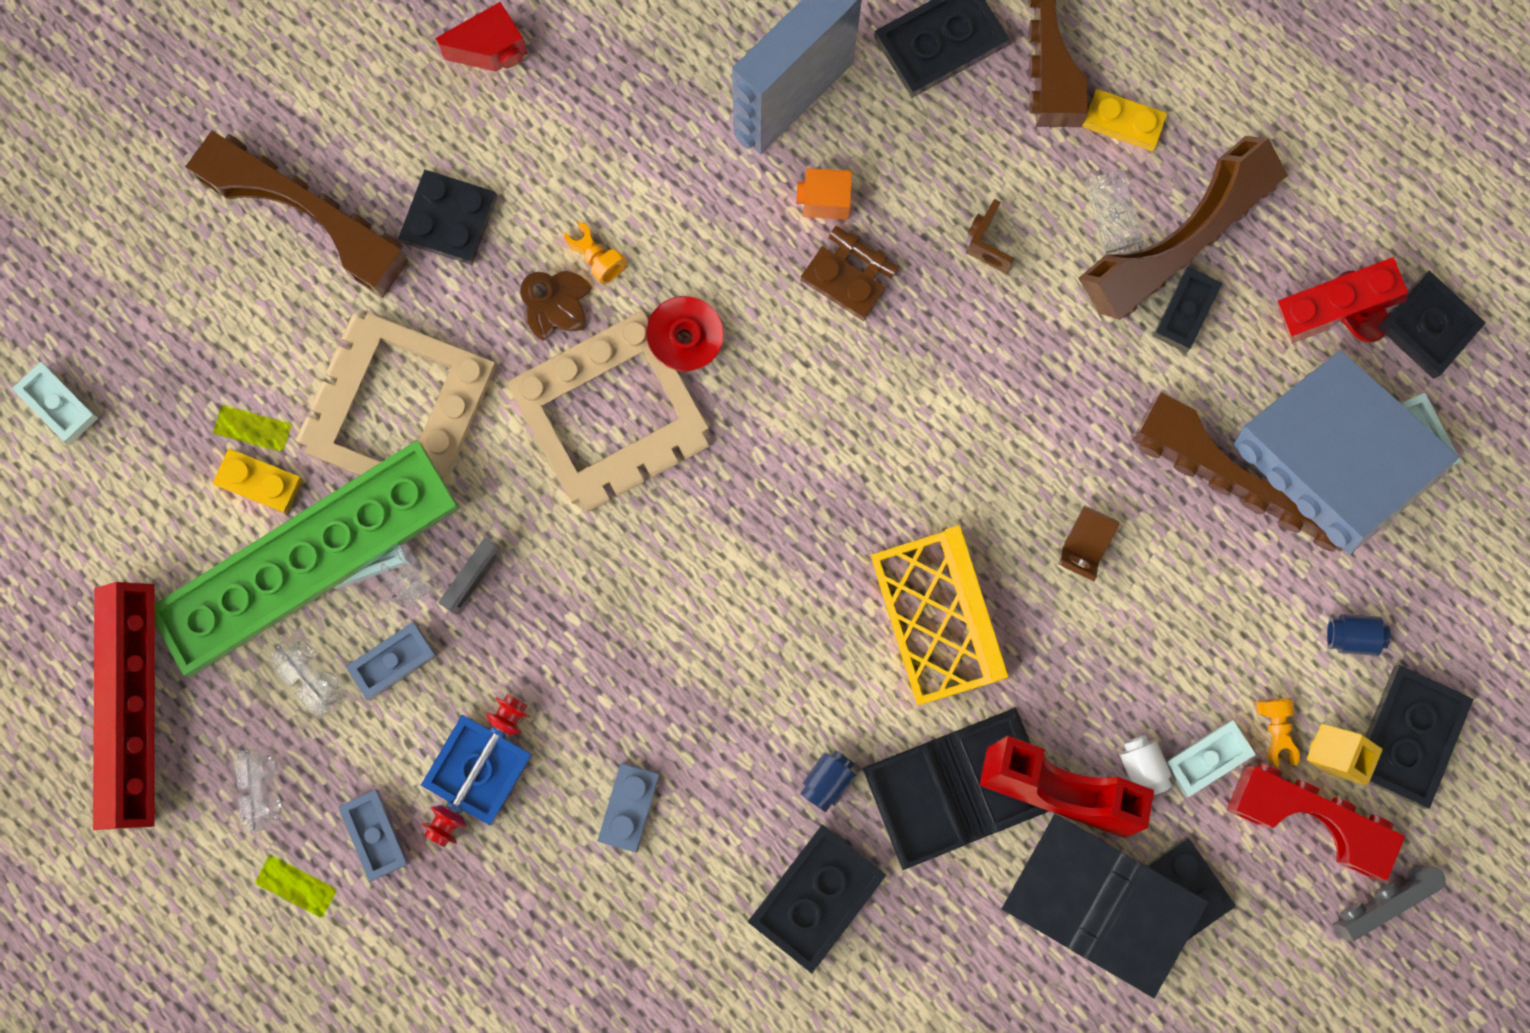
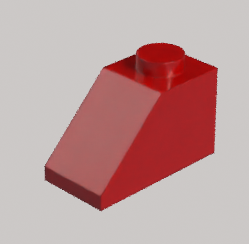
[435,1,528,72]

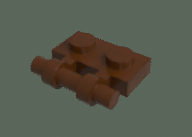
[800,226,900,322]

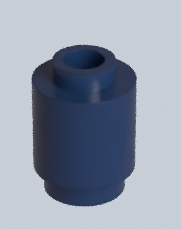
[1327,614,1390,656]
[800,750,857,813]

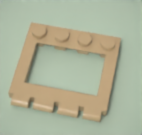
[506,310,709,513]
[295,312,497,483]

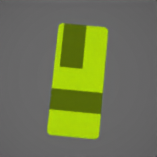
[213,405,292,452]
[255,855,337,918]

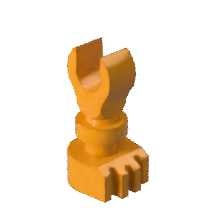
[564,221,628,285]
[1255,698,1300,768]

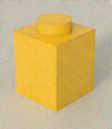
[1306,723,1383,786]

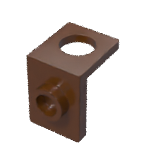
[966,199,1014,274]
[1058,505,1119,581]

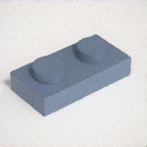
[346,622,437,701]
[597,763,660,853]
[338,789,410,882]

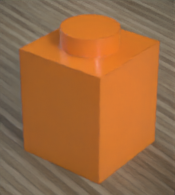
[796,168,852,220]

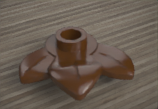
[520,271,592,341]

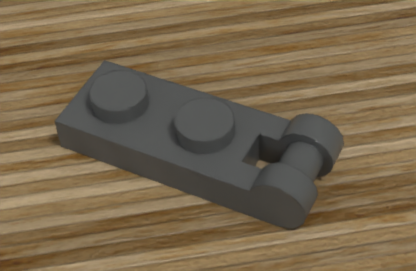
[1332,865,1446,941]

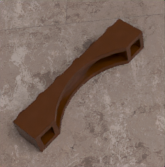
[1028,0,1088,127]
[185,130,408,298]
[1078,136,1288,320]
[1132,392,1343,552]

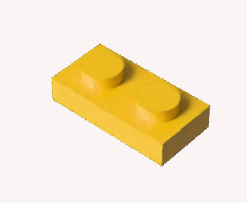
[1082,89,1167,152]
[212,448,303,514]

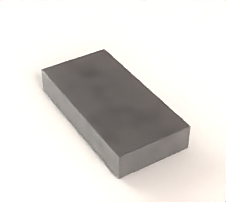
[438,537,501,615]

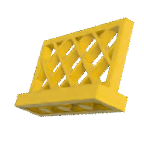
[870,525,1009,706]

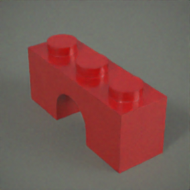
[1278,257,1408,344]

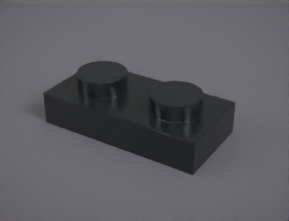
[1152,267,1222,353]

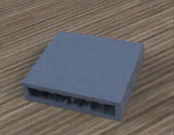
[732,0,862,155]
[1234,350,1460,555]

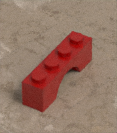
[979,736,1154,838]
[1226,762,1405,881]

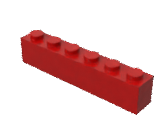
[93,582,155,830]

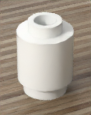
[1119,735,1172,796]

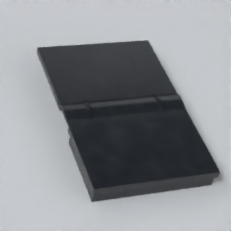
[862,707,1050,871]
[1001,813,1209,999]

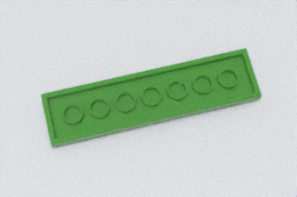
[155,440,460,677]

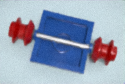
[421,694,533,847]

